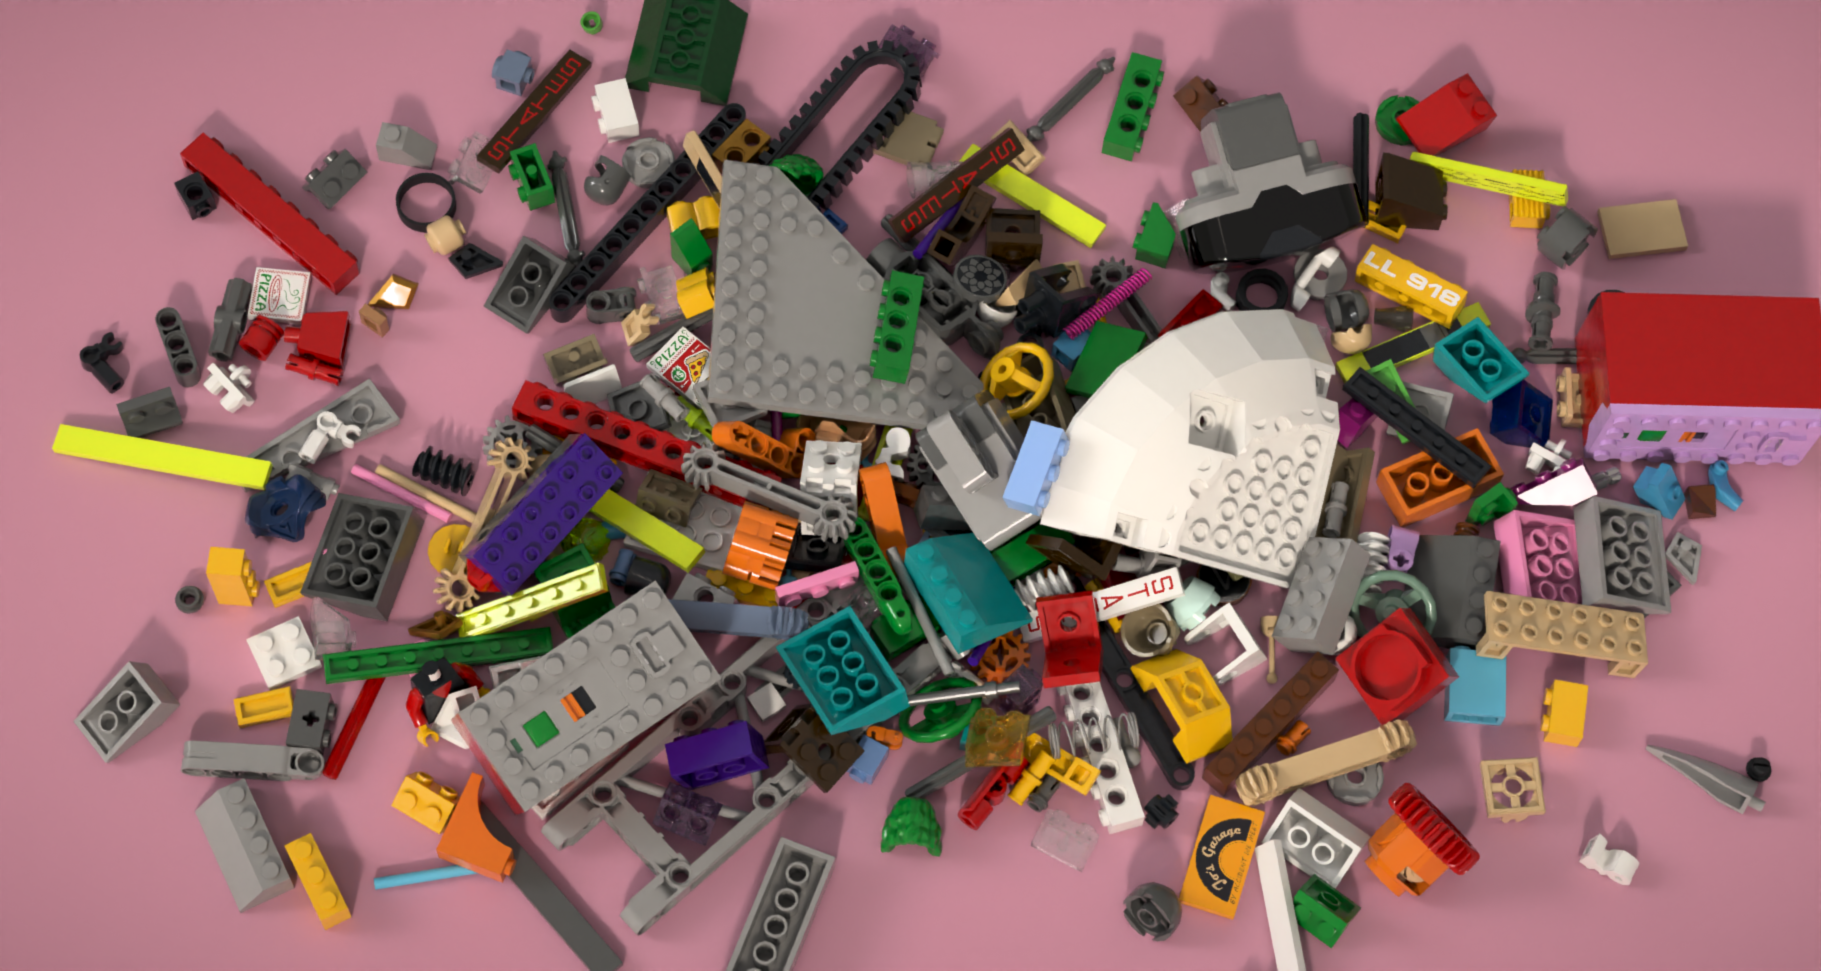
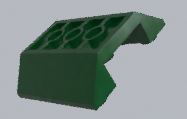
[625,0,748,106]

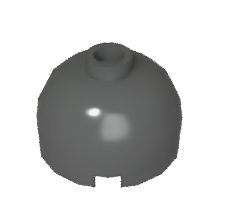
[1123,882,1182,942]

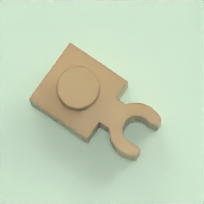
[621,304,659,346]

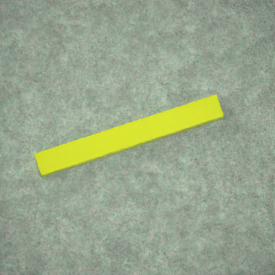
[52,424,273,491]

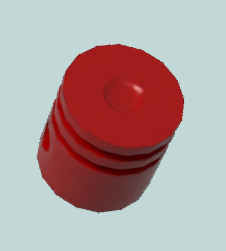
[239,315,284,361]

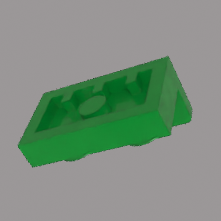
[1465,482,1518,526]

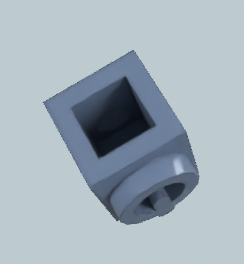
[492,49,535,96]

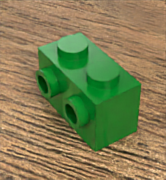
[508,143,555,211]

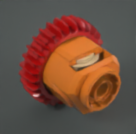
[1364,783,1480,897]

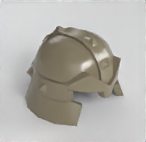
[1121,604,1181,658]

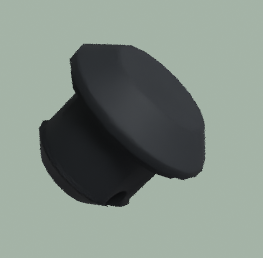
[1746,757,1772,782]

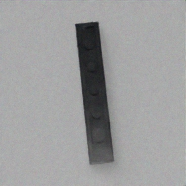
[1342,367,1492,489]

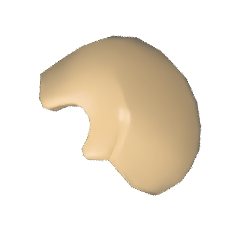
[1330,324,1372,354]

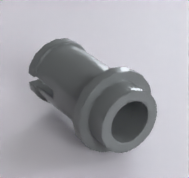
[1027,775,1061,812]

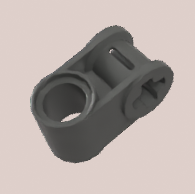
[586,287,636,324]

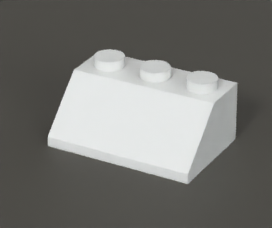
[1261,788,1371,889]

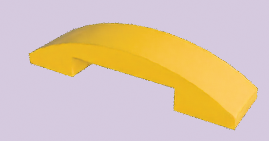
[995,716,1101,796]

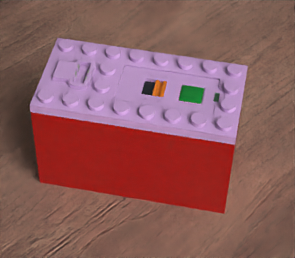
[1575,292,1821,466]

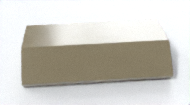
[1315,444,1375,543]

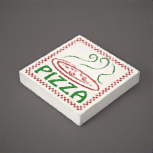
[247,267,311,325]

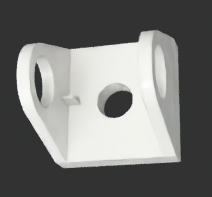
[1184,603,1267,686]

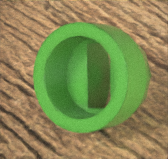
[580,11,603,35]

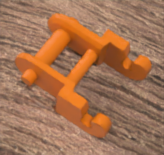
[866,726,903,750]

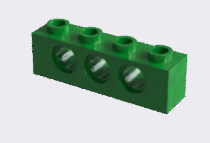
[1101,52,1165,162]
[869,270,924,384]

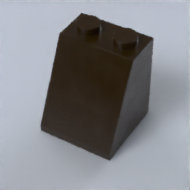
[1375,152,1448,230]

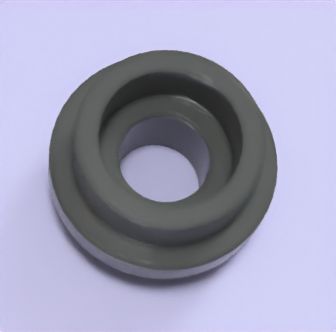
[175,586,204,614]

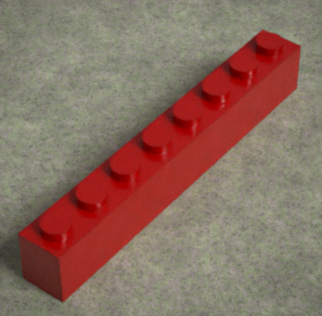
[180,132,359,295]

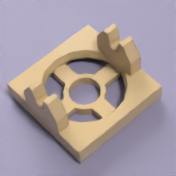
[1480,757,1546,823]

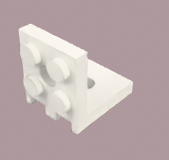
[800,440,862,536]

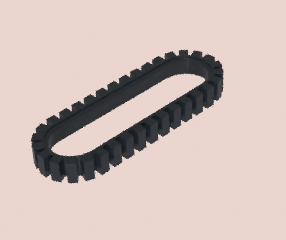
[753,40,922,212]

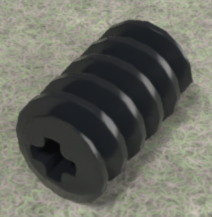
[412,446,474,496]

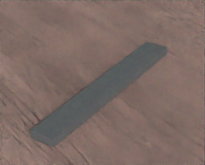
[480,801,623,971]

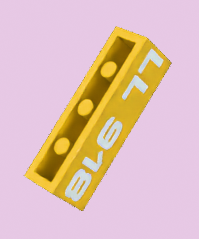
[1355,244,1468,329]

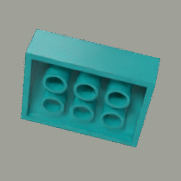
[904,533,1033,654]
[776,606,910,735]

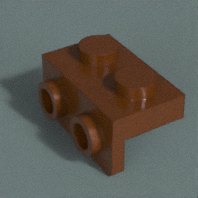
[1173,76,1229,132]

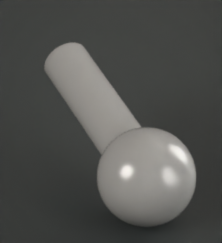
[1113,717,1141,768]

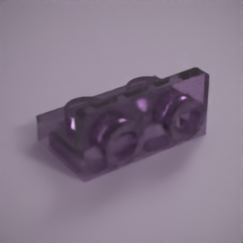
[878,24,940,78]

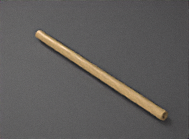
[375,464,558,561]

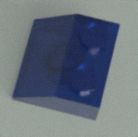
[1490,379,1553,449]

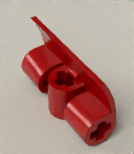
[957,743,1029,830]

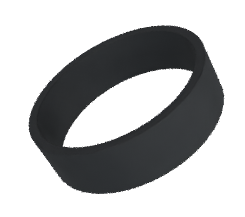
[396,173,456,233]

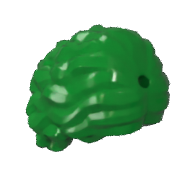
[769,154,824,197]
[881,797,942,857]

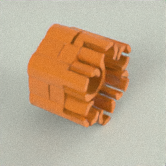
[722,501,799,590]

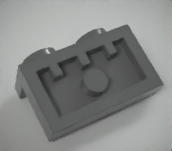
[116,387,183,438]

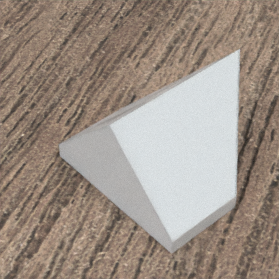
[431,686,480,749]

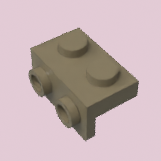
[543,334,608,387]

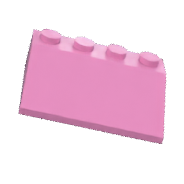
[1493,510,1582,604]

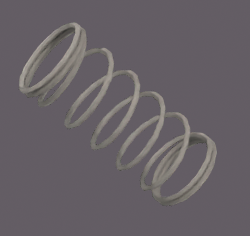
[1048,712,1140,760]

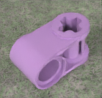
[1383,525,1420,582]

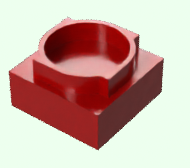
[1335,607,1459,725]

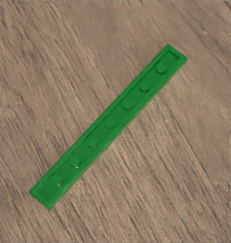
[323,627,553,684]

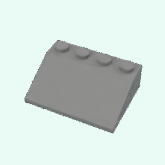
[1573,496,1671,614]

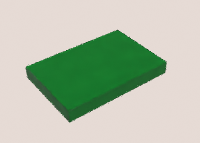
[1065,321,1148,398]

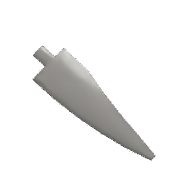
[1646,745,1766,814]

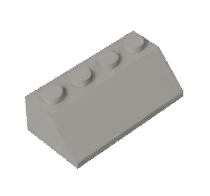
[195,778,294,913]

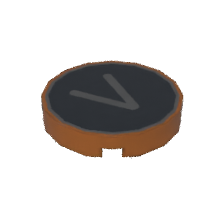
[1196,564,1252,606]

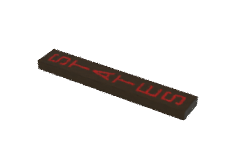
[477,50,591,174]
[888,128,1025,243]

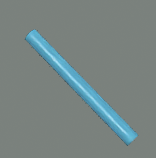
[374,865,478,890]

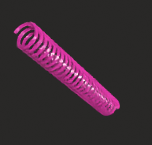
[1062,268,1152,340]

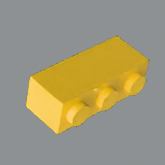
[206,547,260,607]
[284,833,351,930]

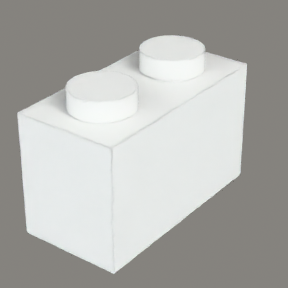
[591,78,639,143]

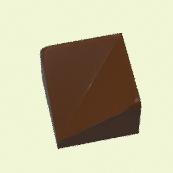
[1684,484,1716,519]

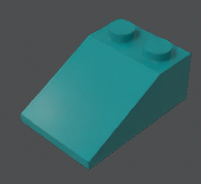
[1433,317,1529,403]

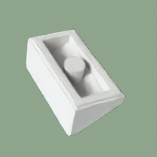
[564,364,622,404]

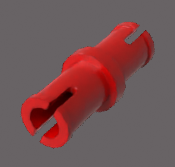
[285,353,344,386]

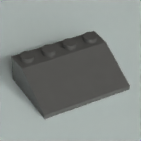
[300,493,424,621]
[1404,535,1501,650]

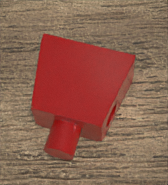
[284,311,351,369]

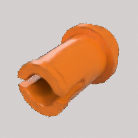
[1276,720,1311,756]

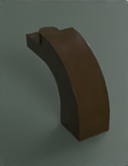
[926,185,997,266]

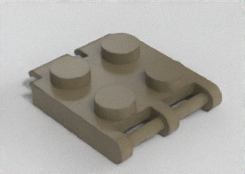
[872,111,944,169]

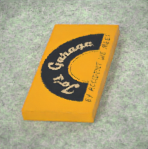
[1179,794,1265,920]

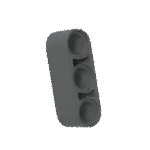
[155,307,201,387]

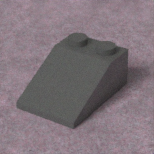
[484,236,578,334]

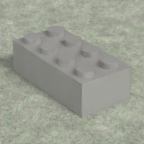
[1272,537,1371,655]

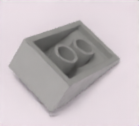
[73,661,180,763]

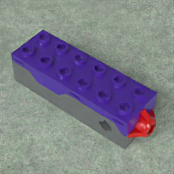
[458,434,623,595]

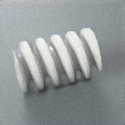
[1357,532,1391,593]
[1014,565,1075,612]

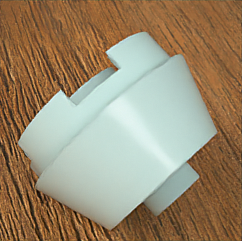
[1164,576,1220,631]

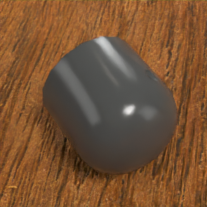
[584,155,631,206]
[1324,289,1369,332]

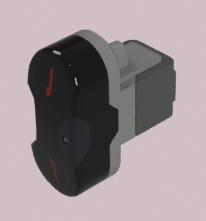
[1175,92,1367,274]

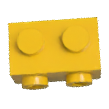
[391,771,460,834]

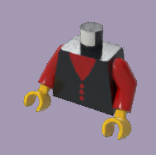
[406,658,492,747]

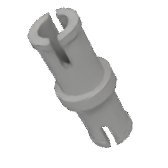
[640,373,690,422]
[1322,481,1349,538]

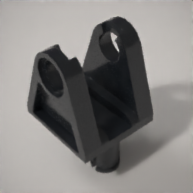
[1013,264,1098,338]

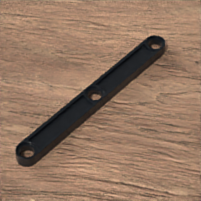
[1069,574,1195,790]

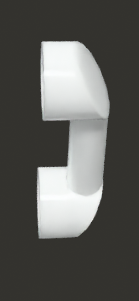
[1290,246,1341,312]

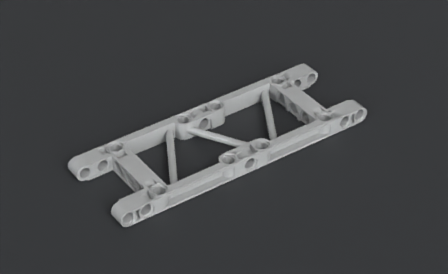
[541,561,953,936]

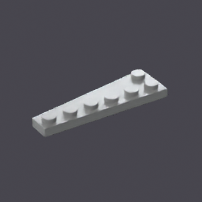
[241,378,401,492]

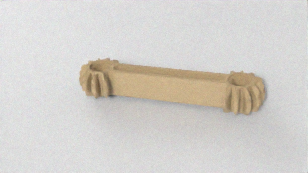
[432,437,535,613]
[1235,720,1417,806]

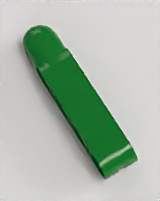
[843,517,912,635]

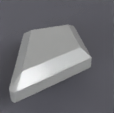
[1665,532,1702,585]

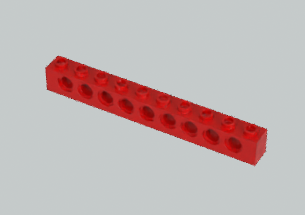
[512,380,782,511]

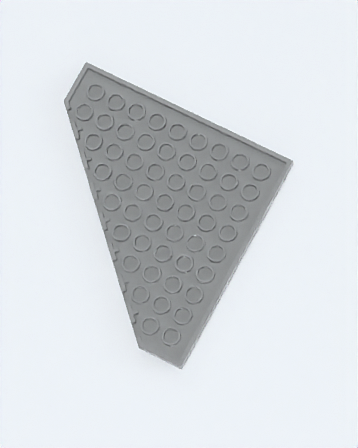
[707,160,983,430]

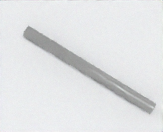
[886,547,955,676]

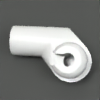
[1210,272,1238,311]

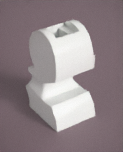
[875,427,911,483]
[1579,833,1640,885]

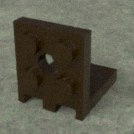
[985,208,1043,272]
[1025,524,1122,581]
[764,704,865,793]

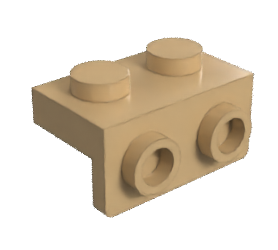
[1556,367,1583,428]

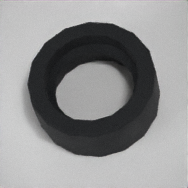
[1235,268,1288,311]

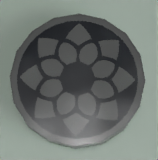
[953,255,1007,303]

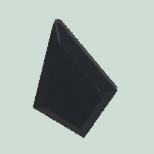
[448,243,503,279]

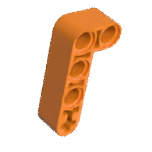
[712,421,816,479]
[858,462,909,577]

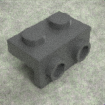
[302,149,367,209]

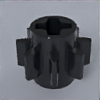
[1144,794,1179,829]

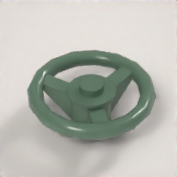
[1349,570,1437,638]

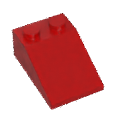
[1396,73,1497,156]

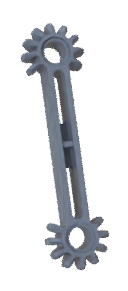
[627,596,809,641]

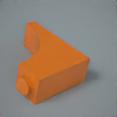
[436,772,517,883]

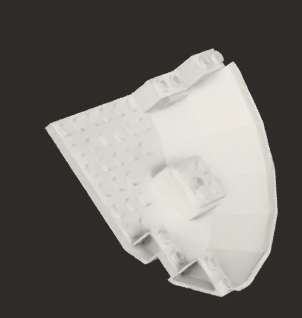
[1040,309,1340,589]

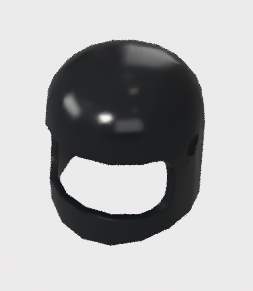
[624,555,671,596]

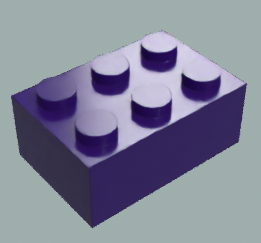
[665,720,769,791]

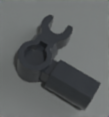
[79,332,124,394]

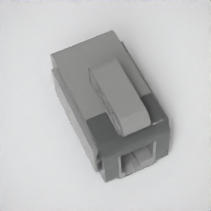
[916,390,1042,551]

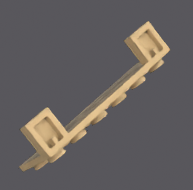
[1476,591,1648,678]

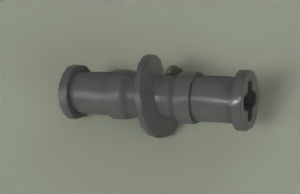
[1525,272,1561,351]

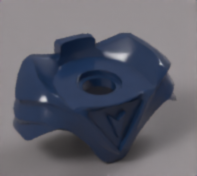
[245,474,326,542]

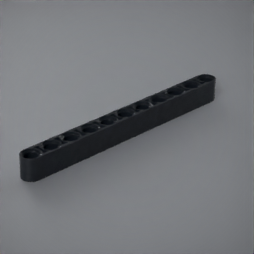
[549,103,746,323]

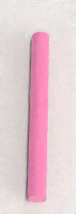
[351,464,453,523]

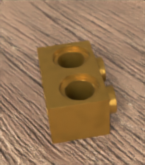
[712,119,771,174]

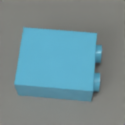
[1444,646,1506,726]

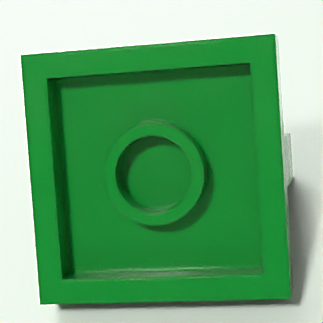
[1293,874,1361,948]

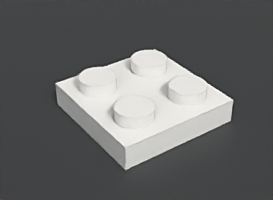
[246,616,322,691]

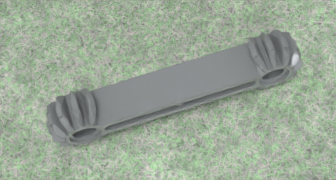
[681,442,857,544]

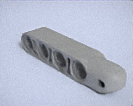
[181,741,325,781]

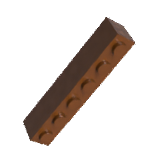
[1202,652,1339,797]

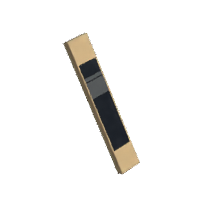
[683,130,722,209]

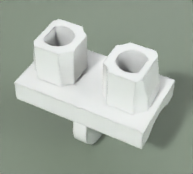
[203,363,255,413]
[1525,438,1572,475]

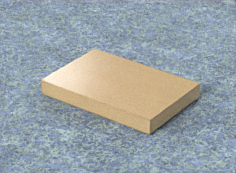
[1597,199,1688,259]

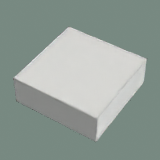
[747,682,786,722]

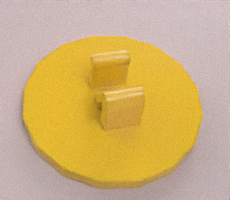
[428,524,470,573]

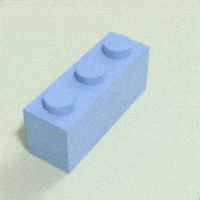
[1002,421,1070,516]

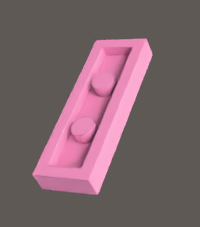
[775,561,859,607]

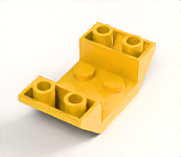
[1130,649,1233,764]

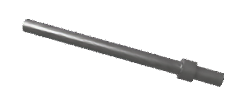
[907,681,1021,706]

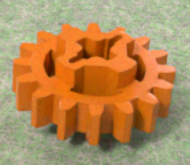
[969,631,1031,684]

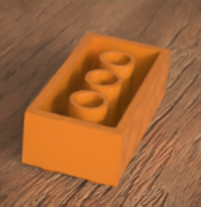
[1376,428,1504,528]

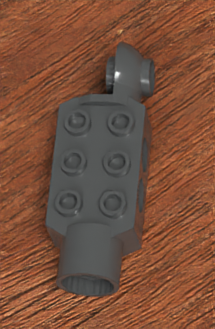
[866,238,1004,360]

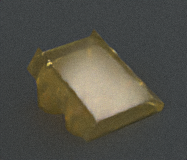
[965,707,1030,767]

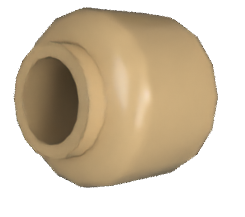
[424,215,466,255]

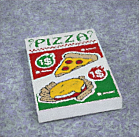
[646,327,711,410]

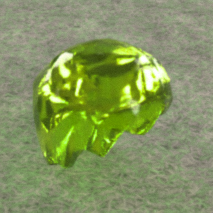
[560,517,611,562]

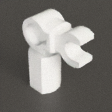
[298,411,361,464]

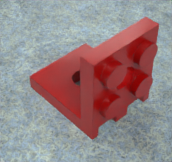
[1036,590,1104,688]

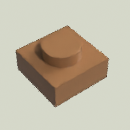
[359,303,389,338]

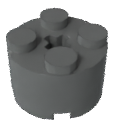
[1537,206,1598,270]

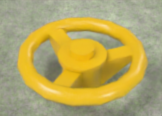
[980,342,1054,420]

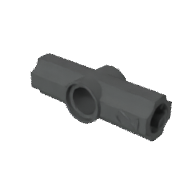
[208,278,253,362]

